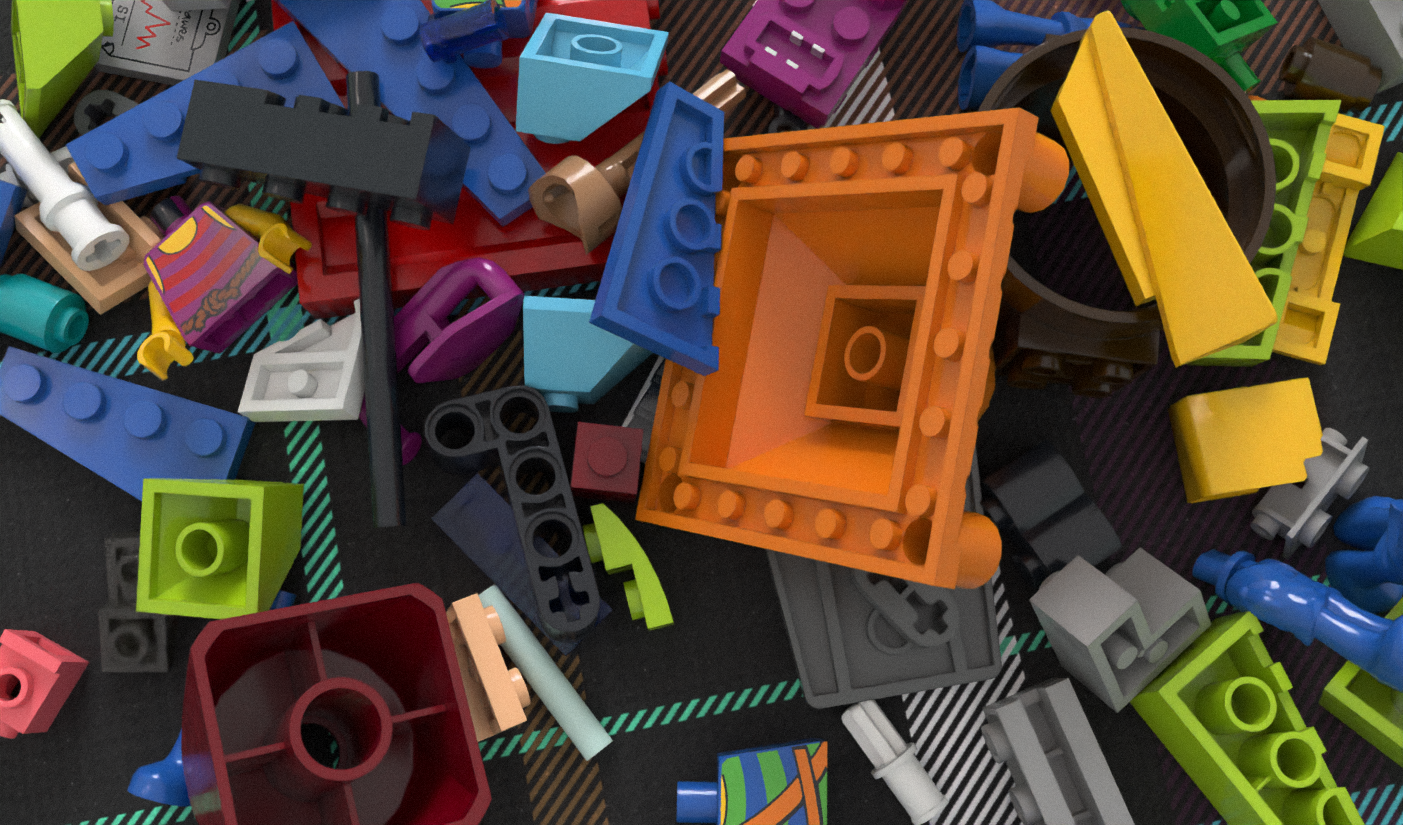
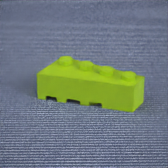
[1187,100,1341,367]
[1130,611,1365,825]

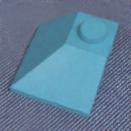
[516,13,669,144]
[523,296,653,412]

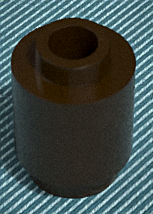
[1279,37,1382,114]

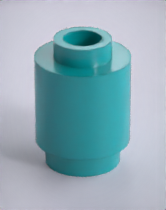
[0,273,89,353]

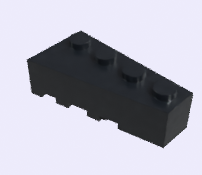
[177,79,471,230]

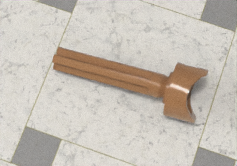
[528,69,746,255]

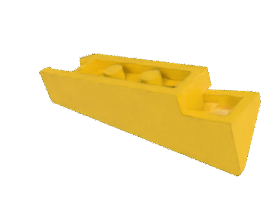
[1050,10,1278,367]

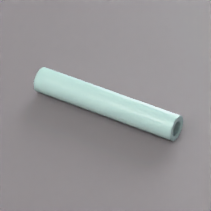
[478,584,613,761]

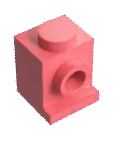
[0,629,89,739]

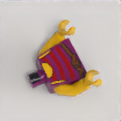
[137,196,312,381]

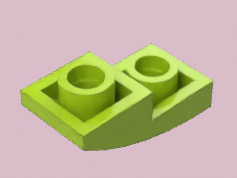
[583,503,674,631]

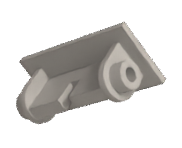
[1250,428,1370,560]

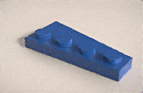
[66,21,345,206]
[589,81,724,376]
[0,346,256,501]

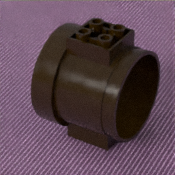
[977,27,1276,398]

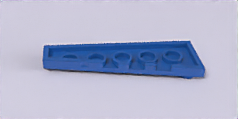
[274,0,546,227]

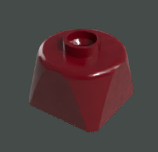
[181,583,492,825]

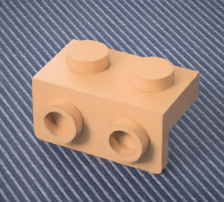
[14,162,163,315]
[446,593,530,742]

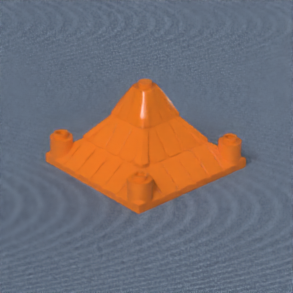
[635,107,1069,589]

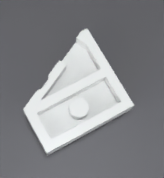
[238,299,365,422]

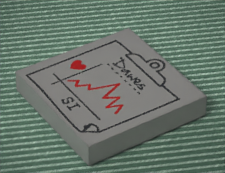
[94,0,240,86]

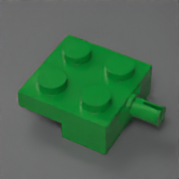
[1121,0,1278,94]

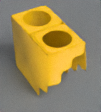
[1168,377,1323,503]

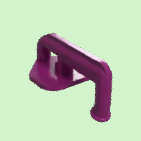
[359,257,525,465]

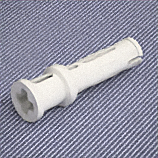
[0,99,129,271]

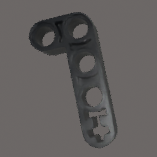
[425,385,600,643]

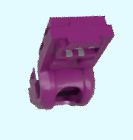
[720,0,908,129]

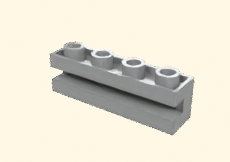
[981,678,1135,825]

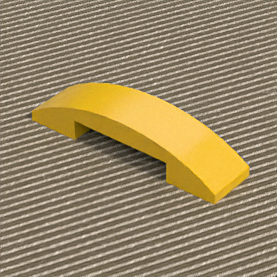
[1272,113,1385,365]

